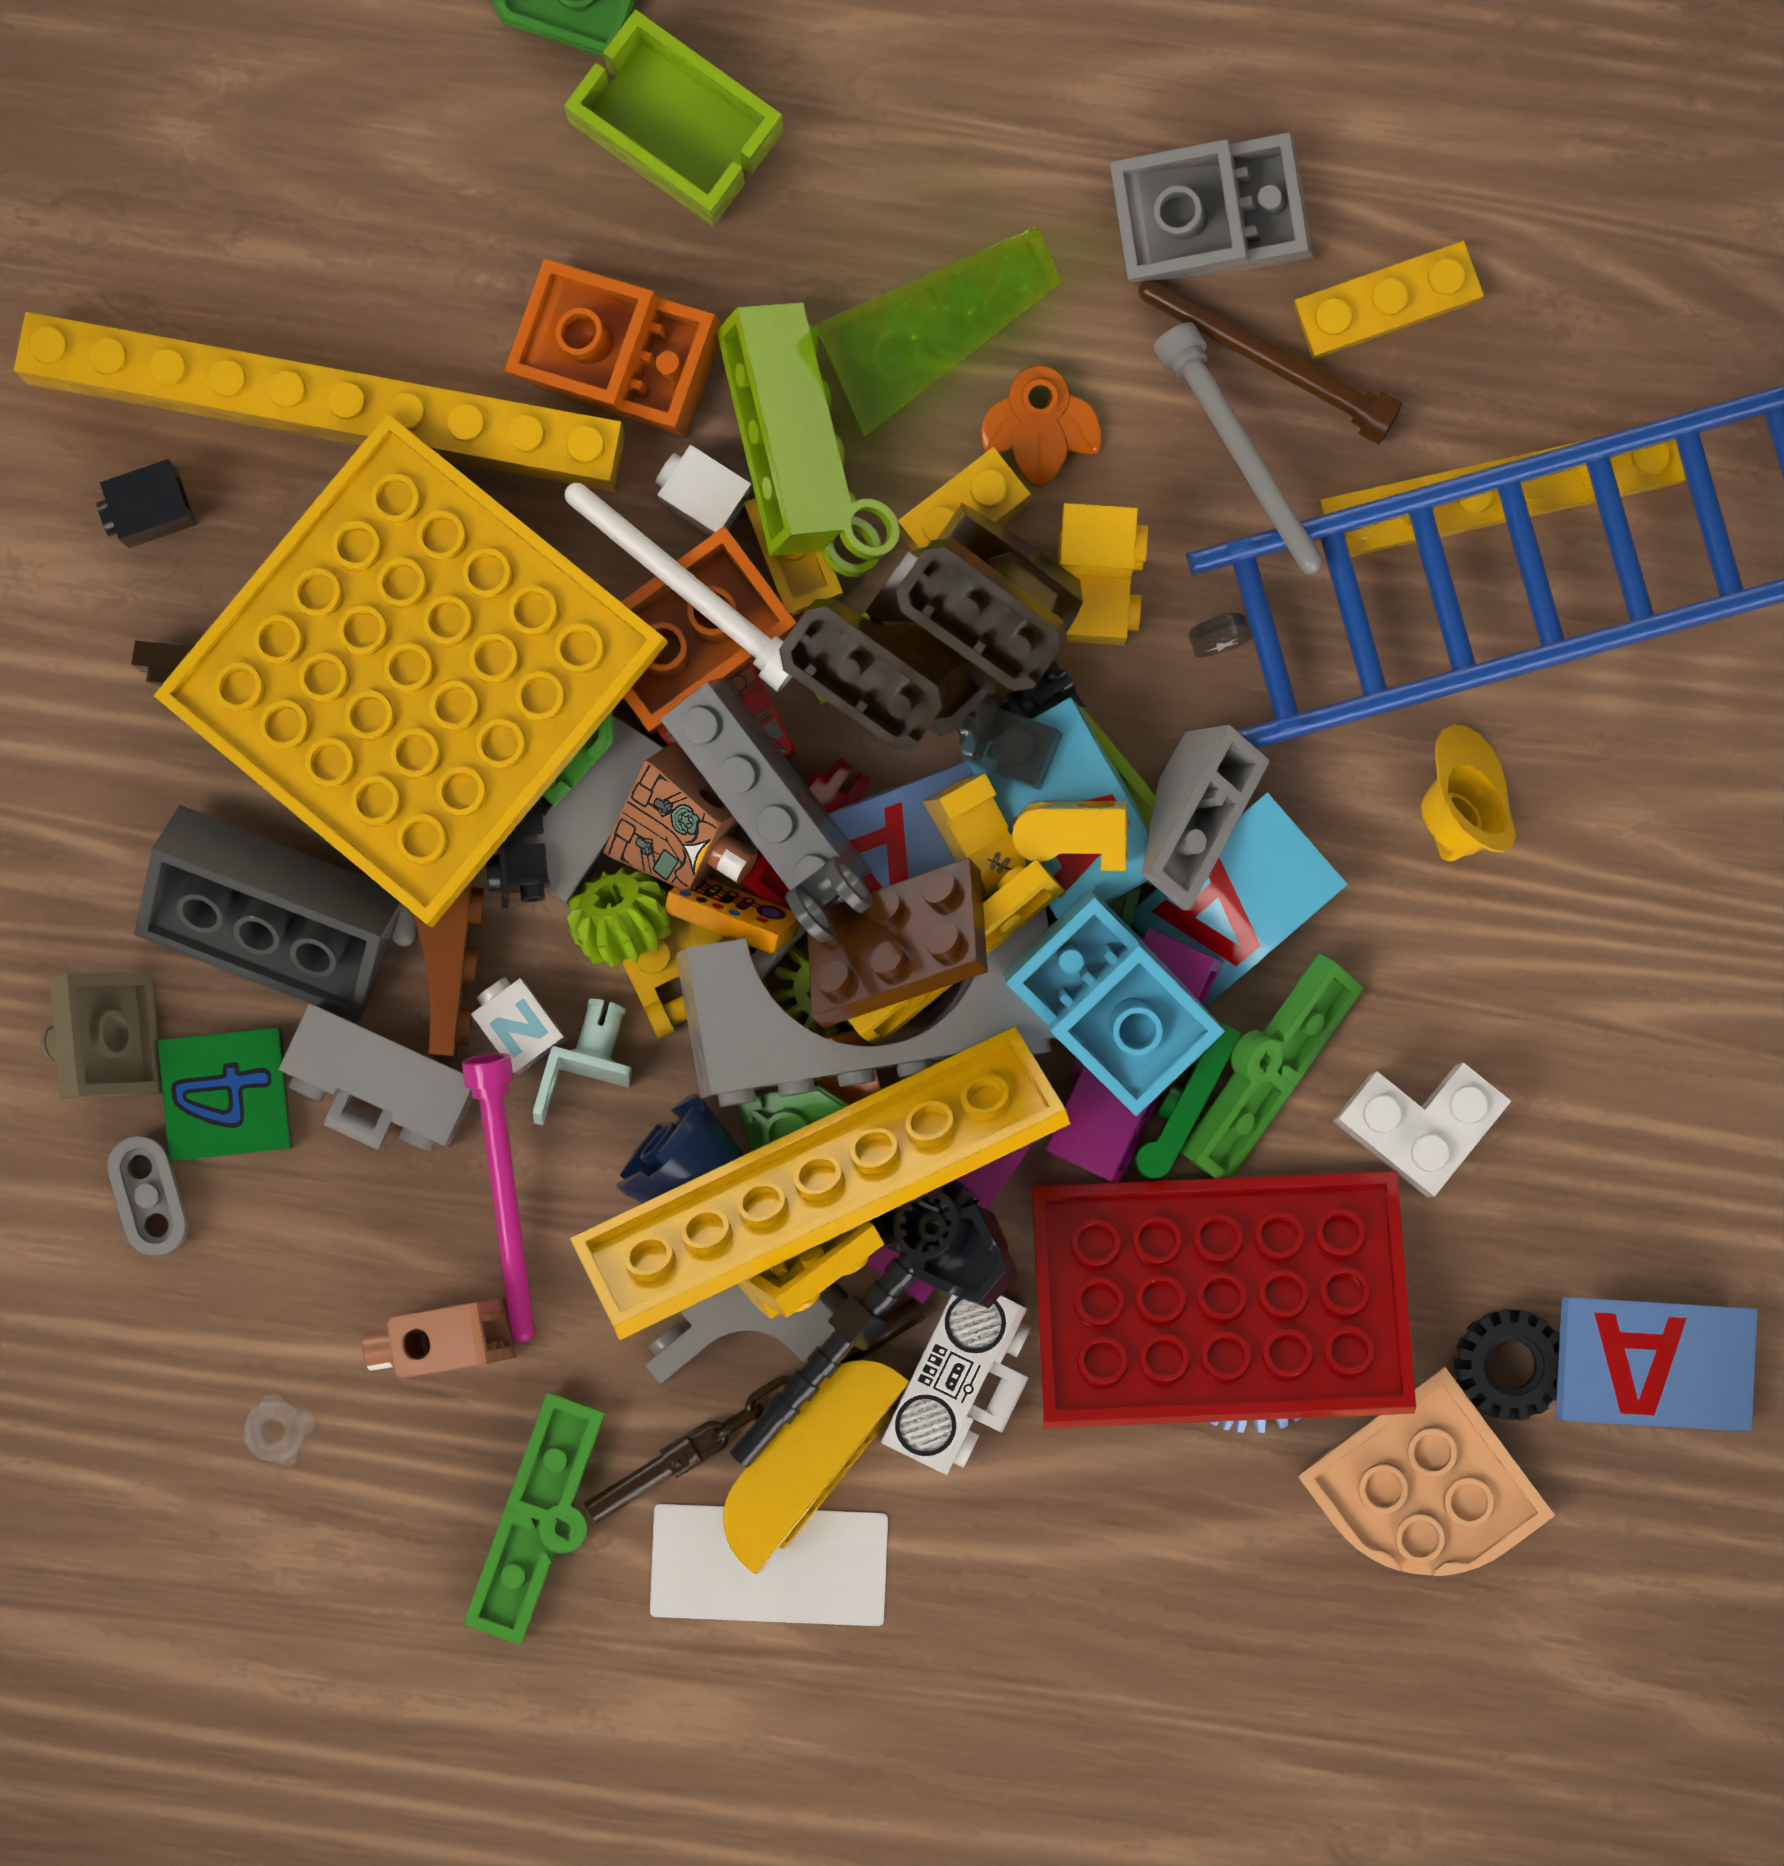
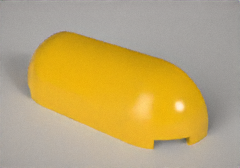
[723,1360,910,1574]

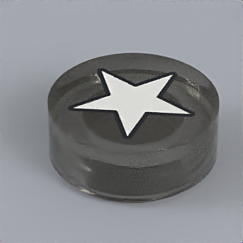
[1188,613,1252,658]

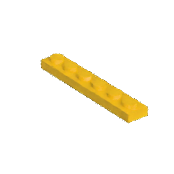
[1318,439,1686,557]

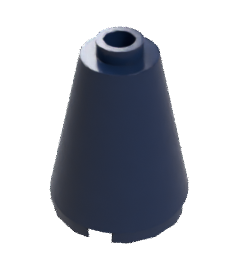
[616,1094,744,1204]

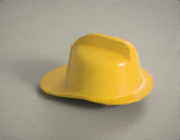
[1420,724,1516,862]

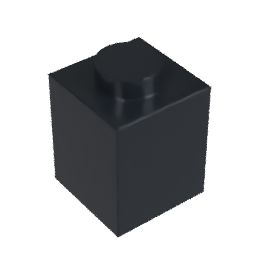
[96,459,197,548]

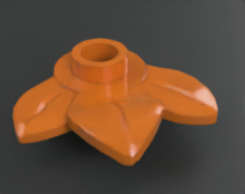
[981,365,1101,487]

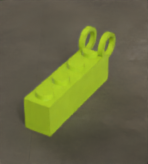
[716,302,900,577]

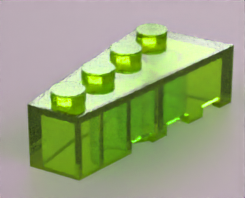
[814,226,1062,440]

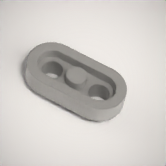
[107,1136,189,1256]

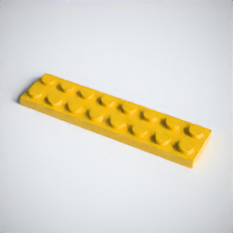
[570,1026,1070,1340]

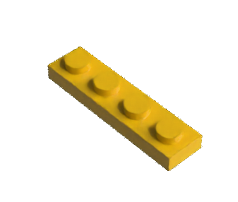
[848,859,1065,1046]

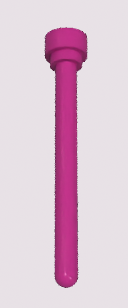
[462,1053,535,1343]

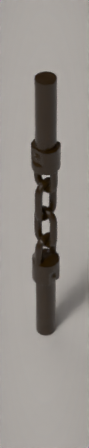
[584,1298,926,1523]

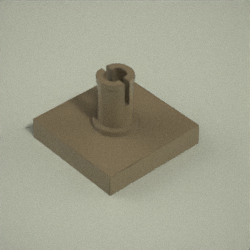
[40,972,162,1099]

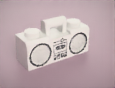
[881,1294,1032,1475]

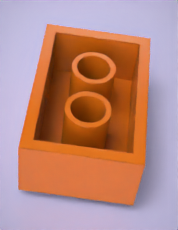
[621,526,797,739]

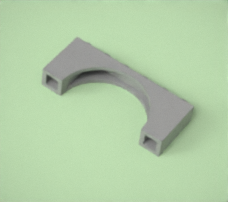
[676,900,1057,1107]

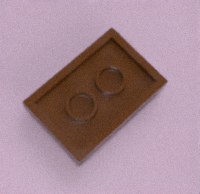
[808,858,988,1028]

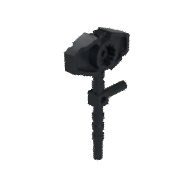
[730,1179,1018,1468]

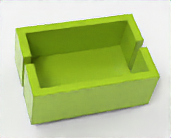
[564,9,784,227]

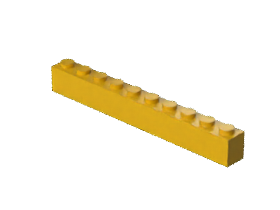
[13,312,626,492]

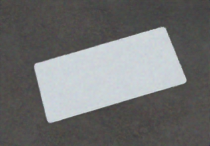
[650,1504,888,1626]

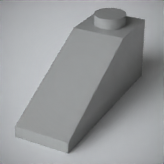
[1141,725,1270,910]

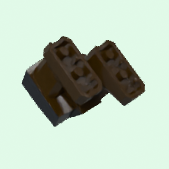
[779,503,1083,749]

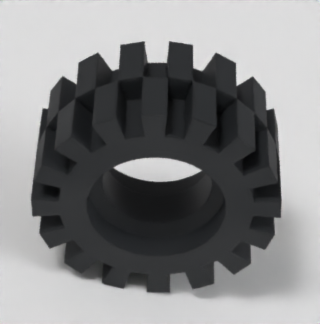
[1454,1309,1560,1420]

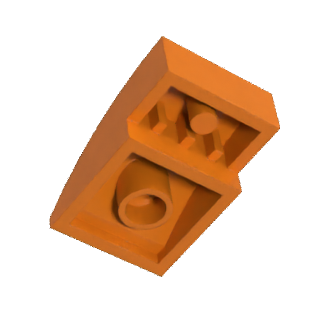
[504,259,723,439]

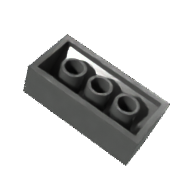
[134,805,402,1022]

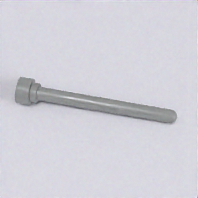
[1153,322,1323,574]

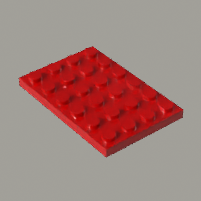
[1032,1171,1416,1429]

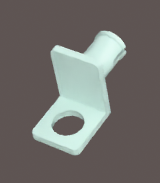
[533,999,632,1125]

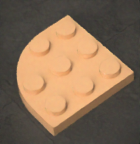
[1296,1366,1555,1576]

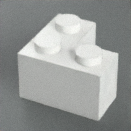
[1332,1062,1511,1197]

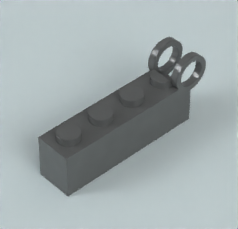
[660,677,873,943]

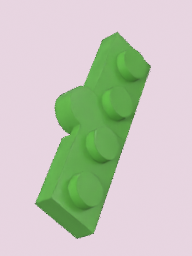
[1180,953,1364,1179]
[463,1392,606,1645]

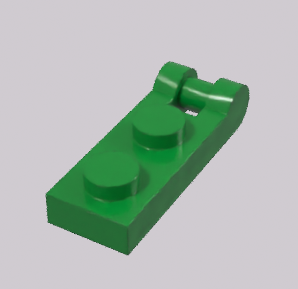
[1133,1022,1242,1179]

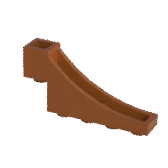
[412,876,485,1057]

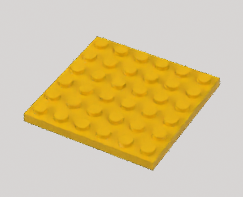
[153,413,668,928]

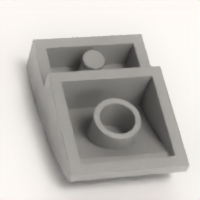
[1110,132,1314,282]

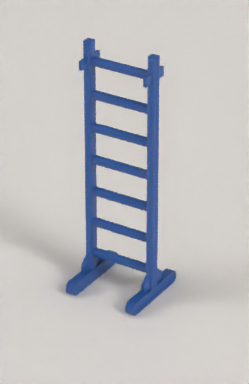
[1186,385,1784,749]

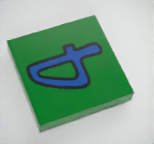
[157,1027,293,1162]

